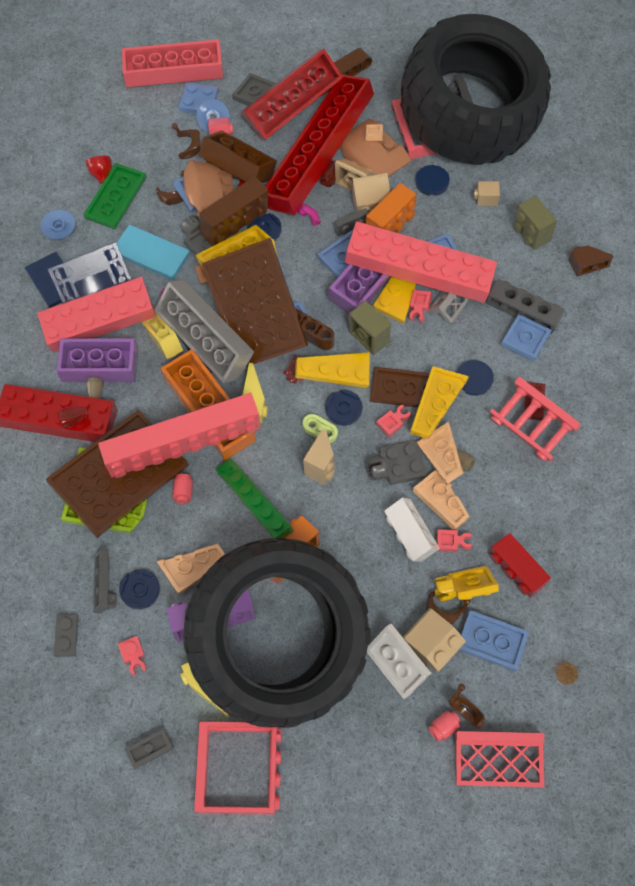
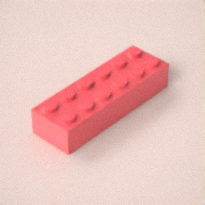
[122,39,223,87]
[37,277,157,352]

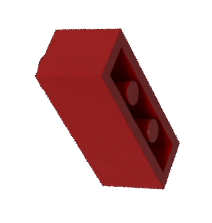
[490,533,551,598]

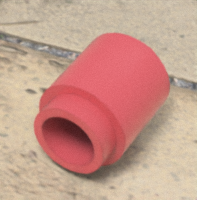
[172,474,193,504]
[428,710,461,742]

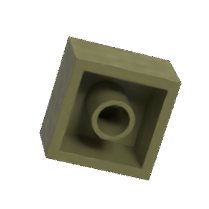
[514,196,557,250]
[349,301,391,356]

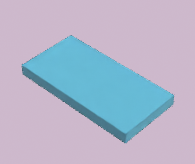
[116,225,190,280]

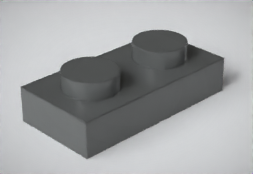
[335,208,369,236]
[54,615,79,657]
[125,728,173,770]

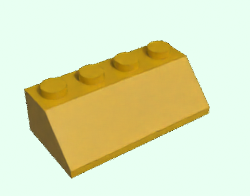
[196,225,278,271]

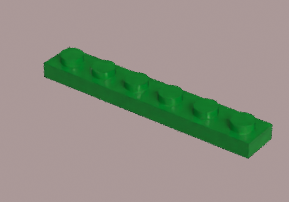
[215,458,293,538]

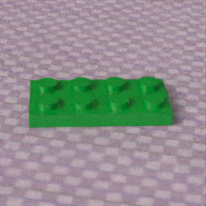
[83,163,147,229]

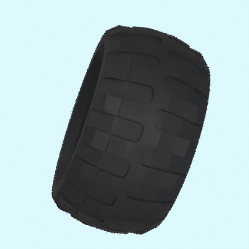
[401,14,551,165]
[183,538,371,728]

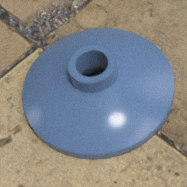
[196,99,230,133]
[40,210,76,240]

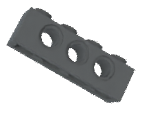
[487,279,564,334]

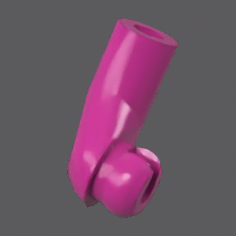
[298,204,321,226]

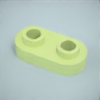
[303,414,338,443]

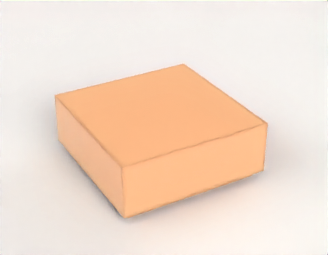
[365,124,383,141]

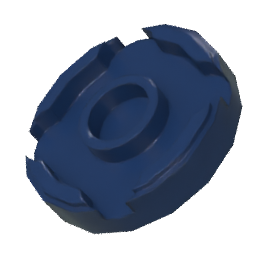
[415,165,450,196]
[247,213,282,241]
[457,360,494,396]
[325,390,363,426]
[119,569,160,610]

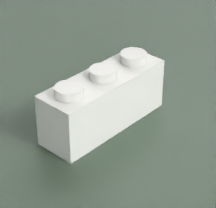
[384,498,440,562]

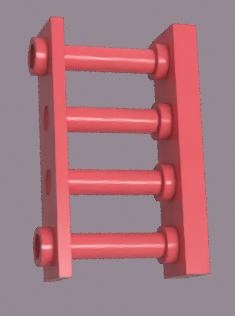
[490,377,581,462]

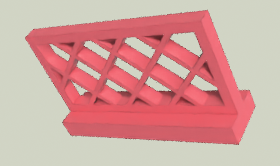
[455,731,544,787]

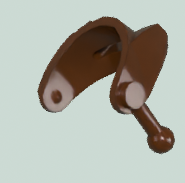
[172,123,201,159]
[156,170,184,206]
[426,591,470,625]
[449,684,485,729]

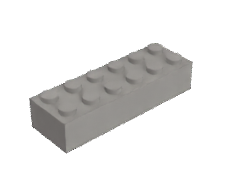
[154,280,254,383]

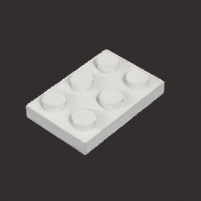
[367,624,431,699]

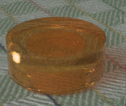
[556,663,578,685]

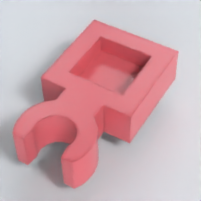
[409,290,432,322]
[376,405,411,437]
[437,530,472,552]
[118,636,146,676]

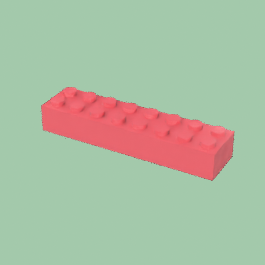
[345,221,497,303]
[98,393,261,478]

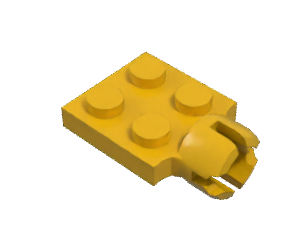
[434,565,499,602]

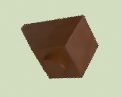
[568,245,613,277]

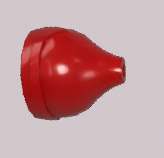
[85,156,112,184]

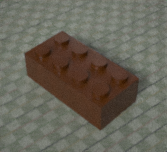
[199,130,277,183]
[199,176,269,246]

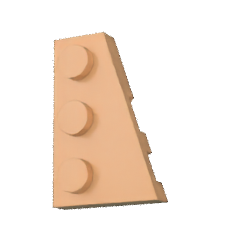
[416,422,463,484]
[413,470,469,530]
[157,544,225,595]

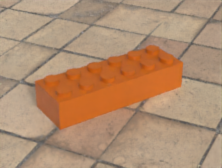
[161,349,256,461]

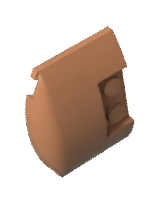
[340,119,411,177]
[183,160,234,217]

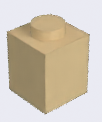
[474,181,500,206]

